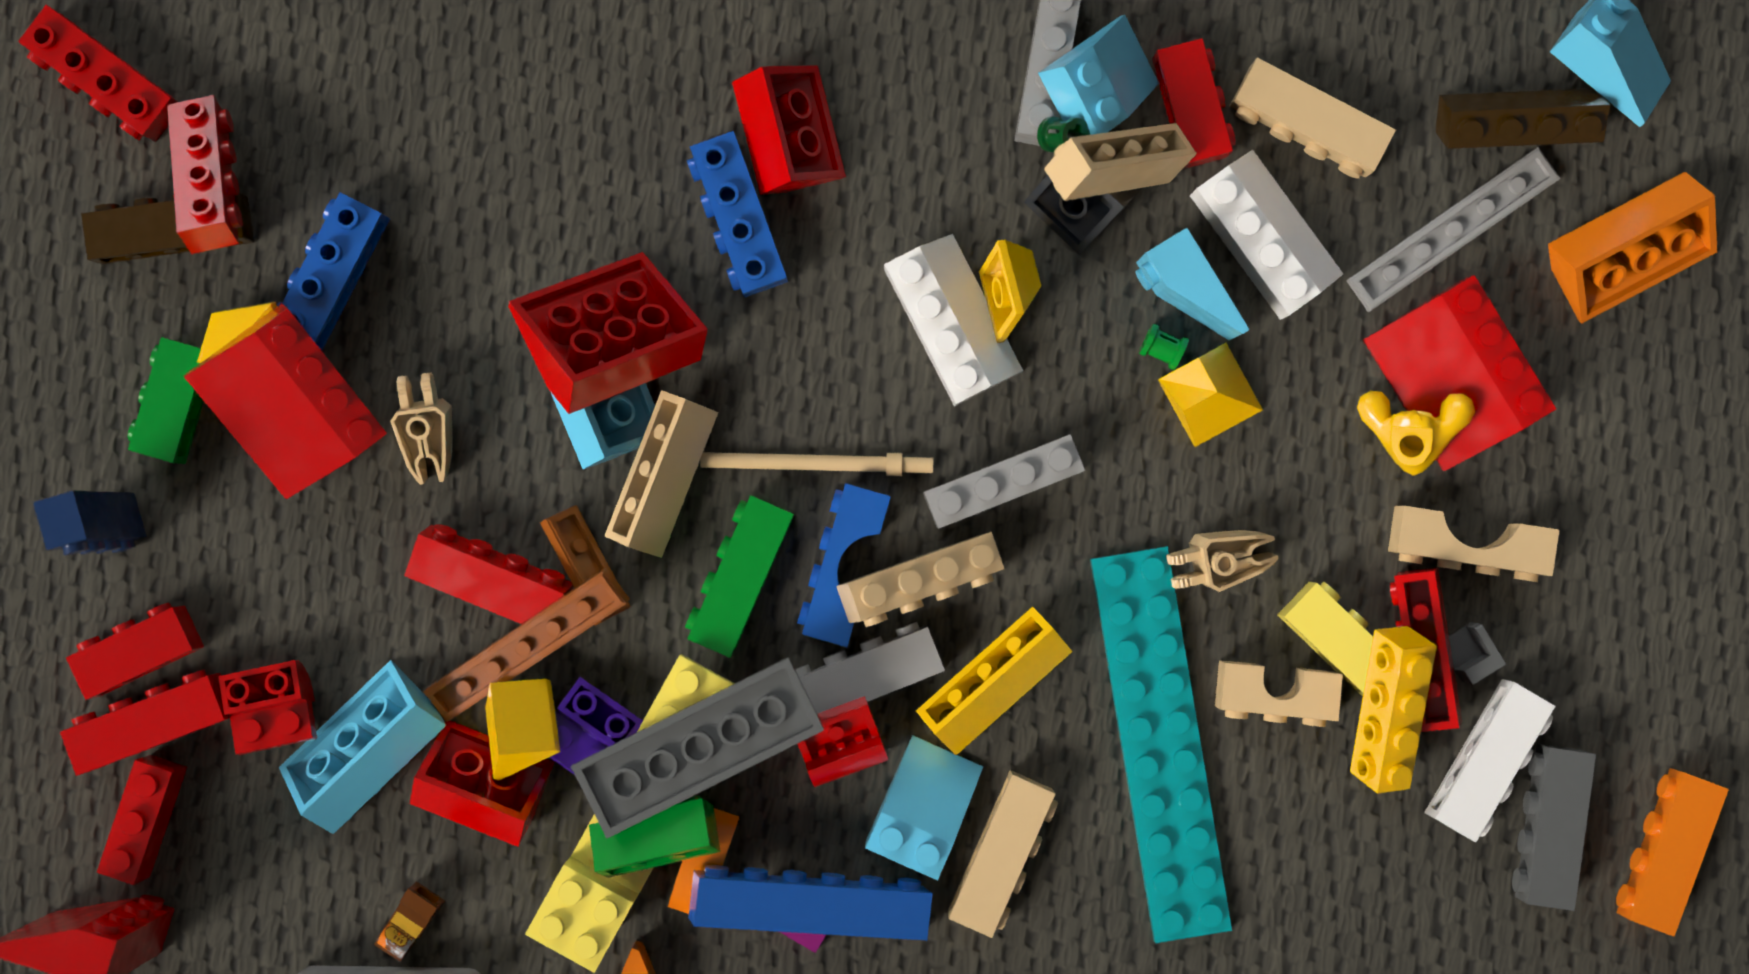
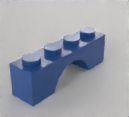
[797,483,891,647]

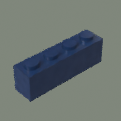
[33,491,147,556]

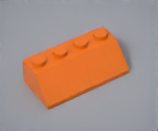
[1548,172,1717,324]

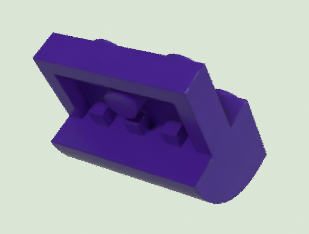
[550,677,643,775]

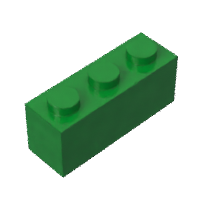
[127,337,204,464]
[589,795,721,878]

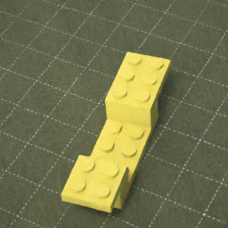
[525,654,735,973]

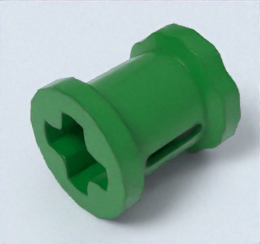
[1139,324,1189,371]

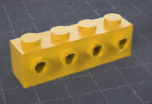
[916,607,1073,755]
[1350,626,1437,794]

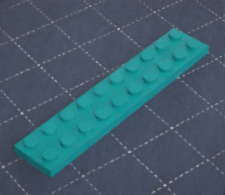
[1090,546,1232,943]

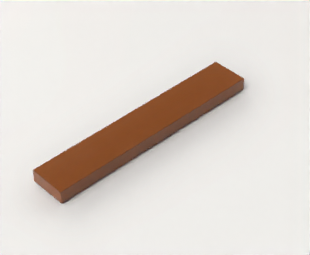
[423,567,630,722]

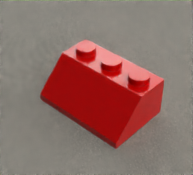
[732,65,846,195]
[409,720,555,847]

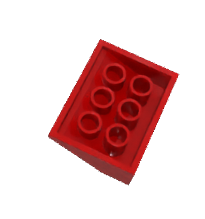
[508,252,708,414]
[1363,275,1556,471]
[184,304,387,500]
[0,895,175,974]

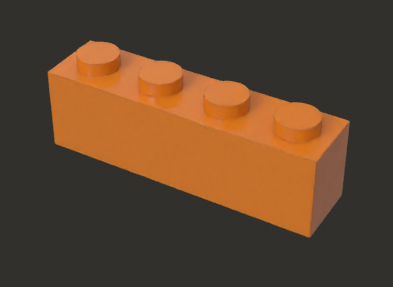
[1616,768,1729,937]

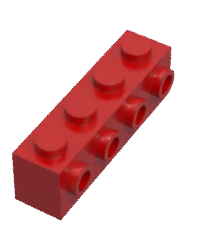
[18,4,178,142]
[167,95,243,254]
[404,524,573,624]
[1390,567,1462,732]
[60,669,230,776]

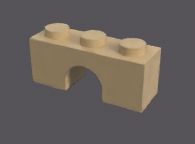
[1215,660,1343,727]

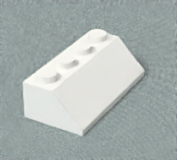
[1190,150,1343,320]
[884,234,1023,407]

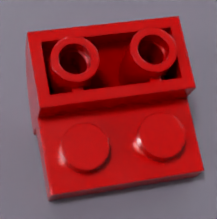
[218,660,317,755]
[798,696,889,787]

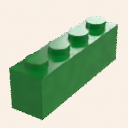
[685,495,795,658]

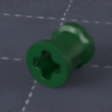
[1037,116,1090,152]

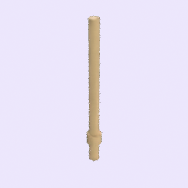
[700,452,933,476]

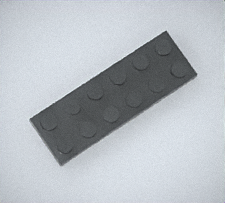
[571,657,825,838]

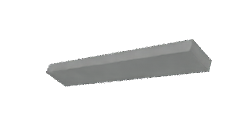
[1346,147,1561,312]

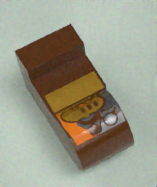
[374,881,445,962]

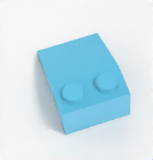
[1550,0,1671,127]
[1038,15,1159,138]
[1135,228,1250,340]
[865,735,983,880]

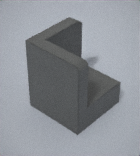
[1449,622,1506,685]

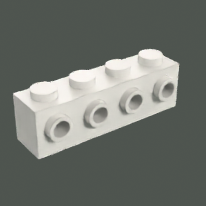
[1424,679,1555,842]

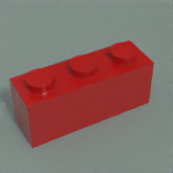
[1152,38,1236,169]
[66,602,204,700]
[96,755,187,885]

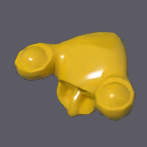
[1357,391,1475,476]

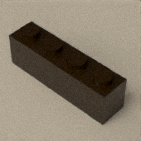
[1436,88,1610,149]
[81,193,254,264]

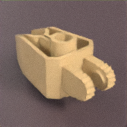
[390,372,452,485]
[1166,530,1278,592]

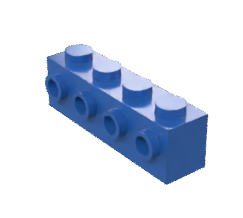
[686,131,788,298]
[277,192,390,351]

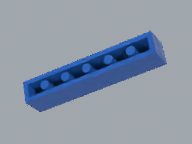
[688,865,933,941]

